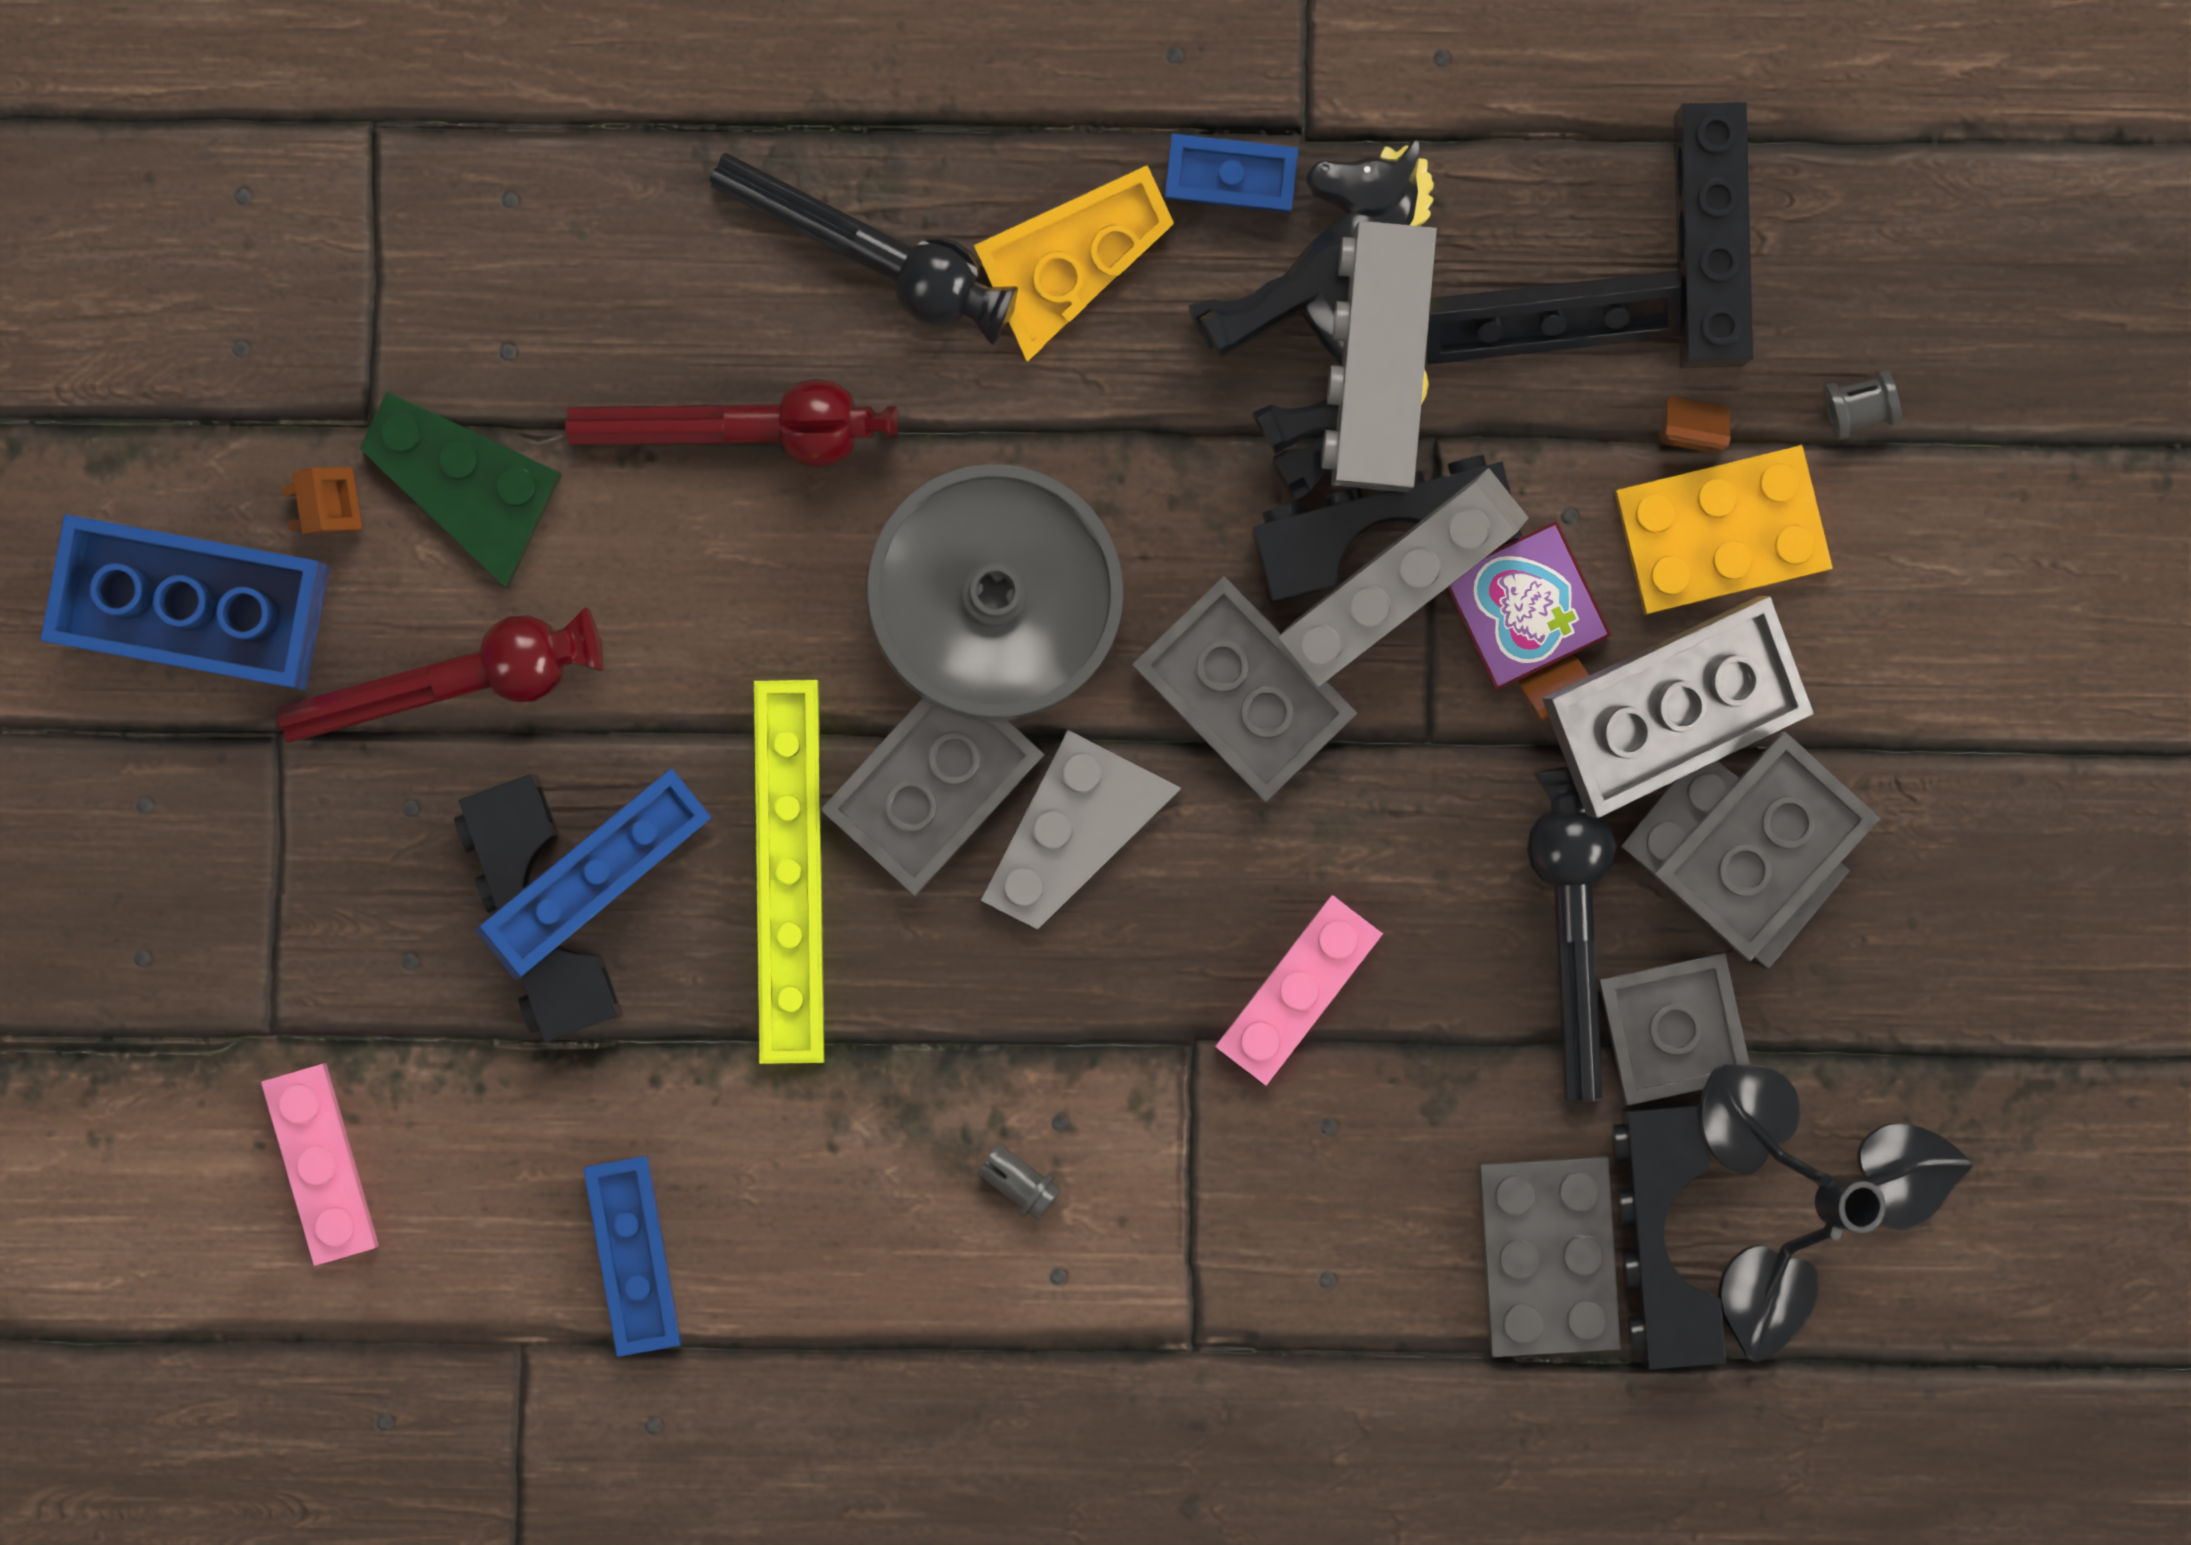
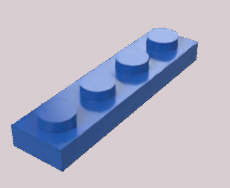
[474,768,712,980]

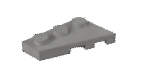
[981,730,1181,930]

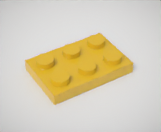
[1614,445,1833,615]

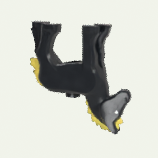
[1189,140,1434,501]

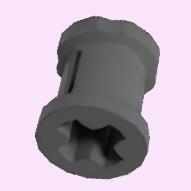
[1823,370,1902,440]

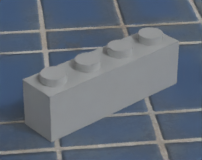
[1321,221,1437,492]
[1278,468,1529,687]

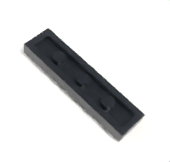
[1426,271,1681,365]

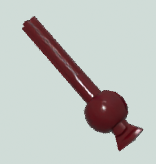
[565,378,898,468]
[277,607,604,743]

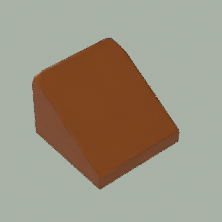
[1659,396,1731,454]
[1518,654,1590,722]

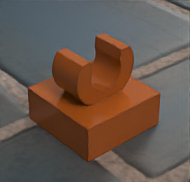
[282,467,363,535]

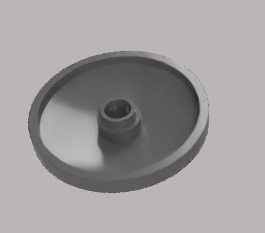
[866,464,1123,721]

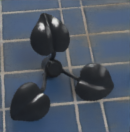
[1700,1064,1972,1362]

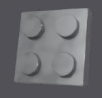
[1598,953,1750,1105]

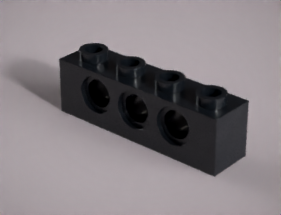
[1673,102,1753,368]

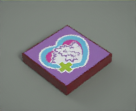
[1446,521,1612,691]

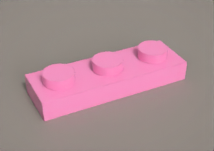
[1215,895,1383,1086]
[261,1063,379,1266]

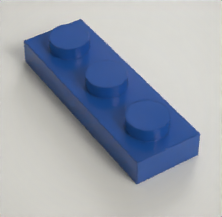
[583,1155,682,1357]

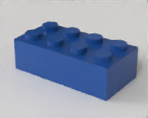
[40,514,330,691]

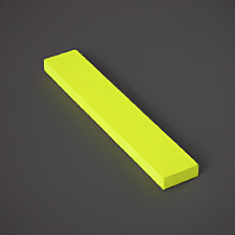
[754,680,825,1064]

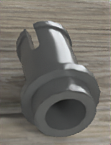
[976,1142,1061,1220]

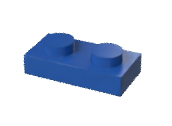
[1165,134,1299,214]

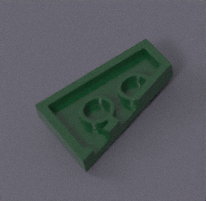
[359,391,562,588]

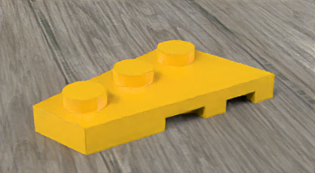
[973,165,1174,362]

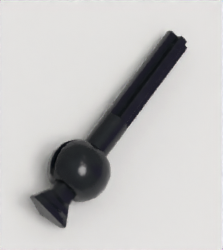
[709,153,1018,345]
[1527,767,1616,1101]

